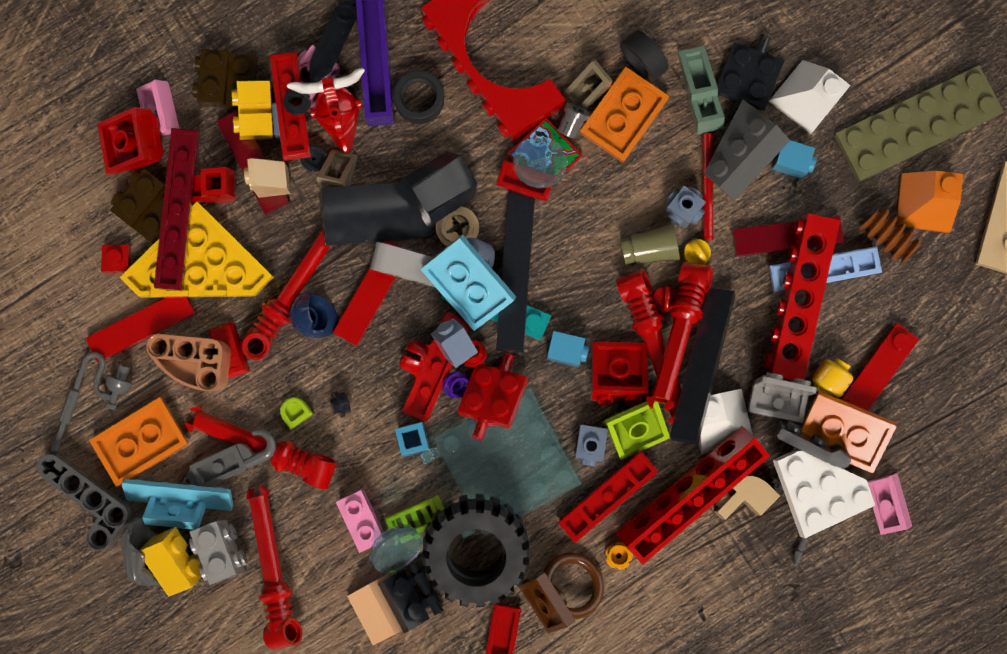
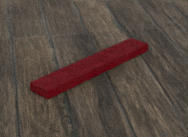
[154,128,200,292]

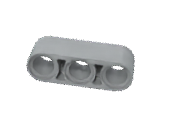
[370,242,435,287]

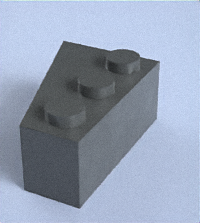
[704,100,790,201]

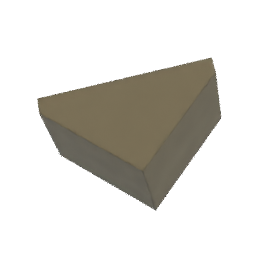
[562,60,612,110]
[317,149,358,188]

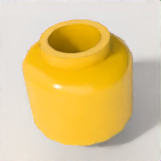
[812,358,853,398]

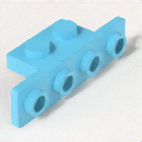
[122,479,234,530]

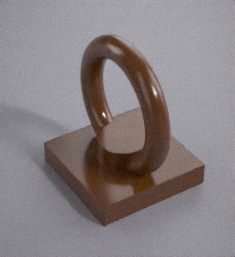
[519,552,604,634]

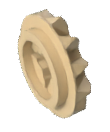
[436,207,479,246]

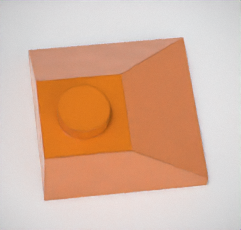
[895,171,963,233]

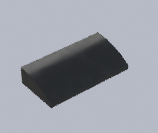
[318,182,432,246]

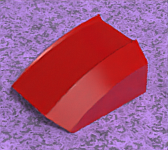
[97,107,165,176]

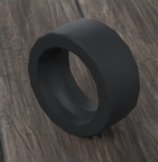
[620,30,669,82]
[393,70,444,124]

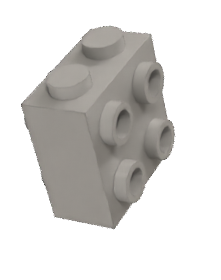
[189,520,247,585]

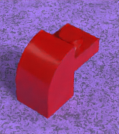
[192,167,236,204]

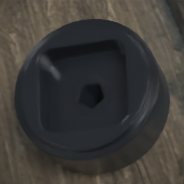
[300,145,327,172]

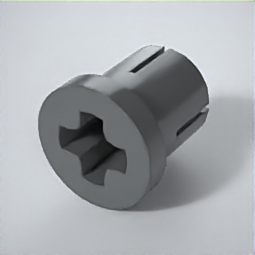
[557,103,590,138]

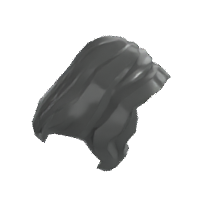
[121,517,172,586]

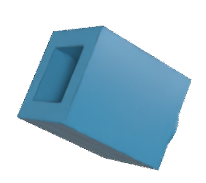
[772,140,817,179]
[547,331,589,367]
[395,422,431,457]

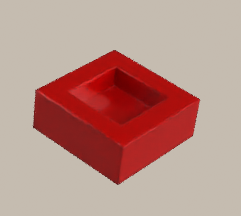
[101,245,131,273]

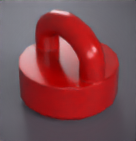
[652,286,678,314]

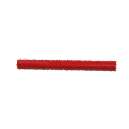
[702,133,714,241]

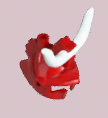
[287,68,365,154]

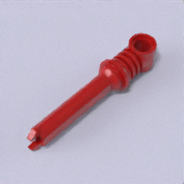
[240,229,331,360]
[646,262,713,412]
[616,269,682,424]
[185,406,337,489]
[246,486,303,650]

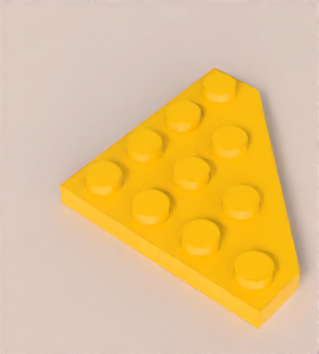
[120,202,274,298]

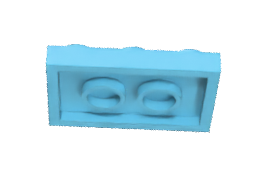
[420,235,516,331]

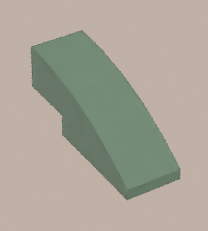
[678,46,725,135]

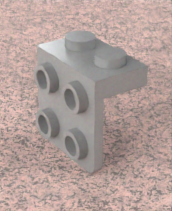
[748,373,817,423]

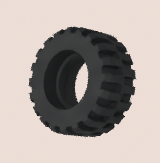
[422,494,530,608]

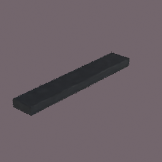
[496,191,535,353]
[669,288,736,445]

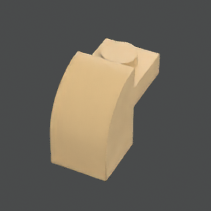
[714,476,780,520]

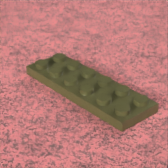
[834,65,1004,183]

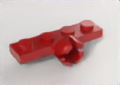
[399,312,470,422]

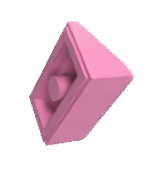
[136,80,180,137]
[867,473,912,535]

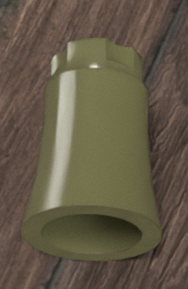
[621,223,680,265]

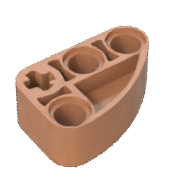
[146,334,231,392]

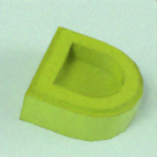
[280,397,314,430]

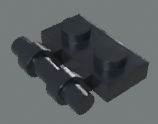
[378,562,444,633]

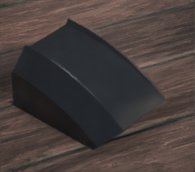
[399,151,478,226]

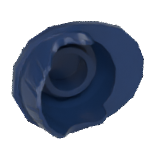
[289,292,338,338]

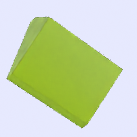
[603,401,670,460]

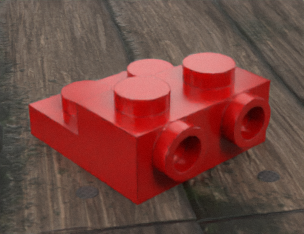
[591,342,648,406]

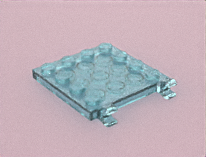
[420,388,581,538]

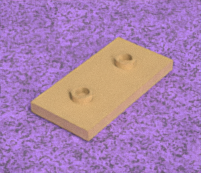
[975,161,1007,274]

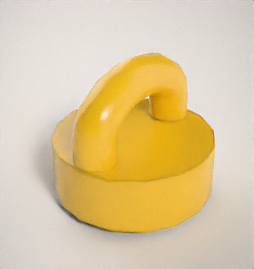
[683,239,711,265]

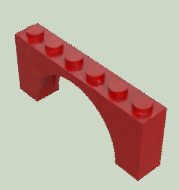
[420,0,566,142]

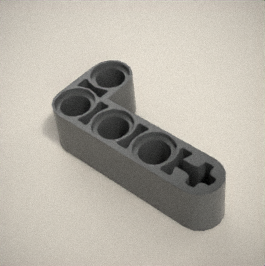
[37,454,134,551]

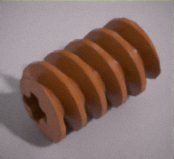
[859,208,922,266]

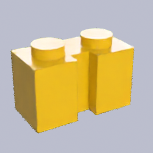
[232,81,273,140]
[139,527,202,597]

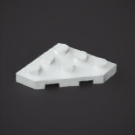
[773,449,875,538]

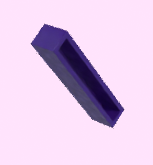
[356,0,395,127]

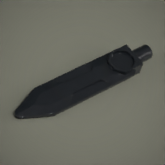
[310,0,357,83]

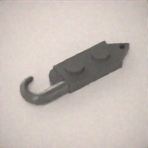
[181,429,276,487]

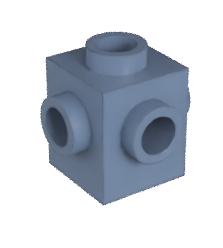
[665,186,706,229]

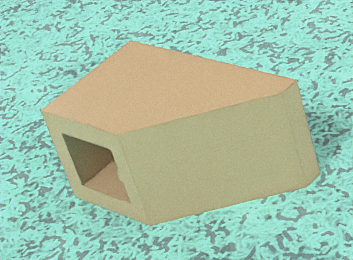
[244,159,291,198]

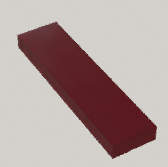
[216,110,290,216]
[732,216,844,257]

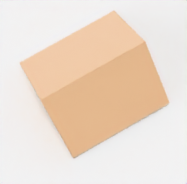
[347,569,402,645]

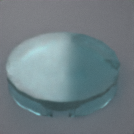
[513,136,568,188]
[369,525,423,573]

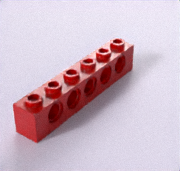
[764,213,841,380]
[616,426,770,565]

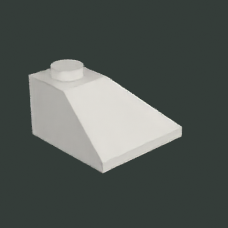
[769,60,851,134]
[699,389,753,454]

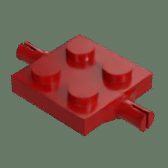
[457,353,528,441]

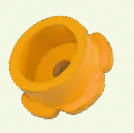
[605,542,633,570]

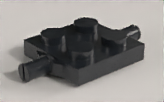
[717,34,785,119]

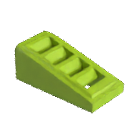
[385,495,444,543]

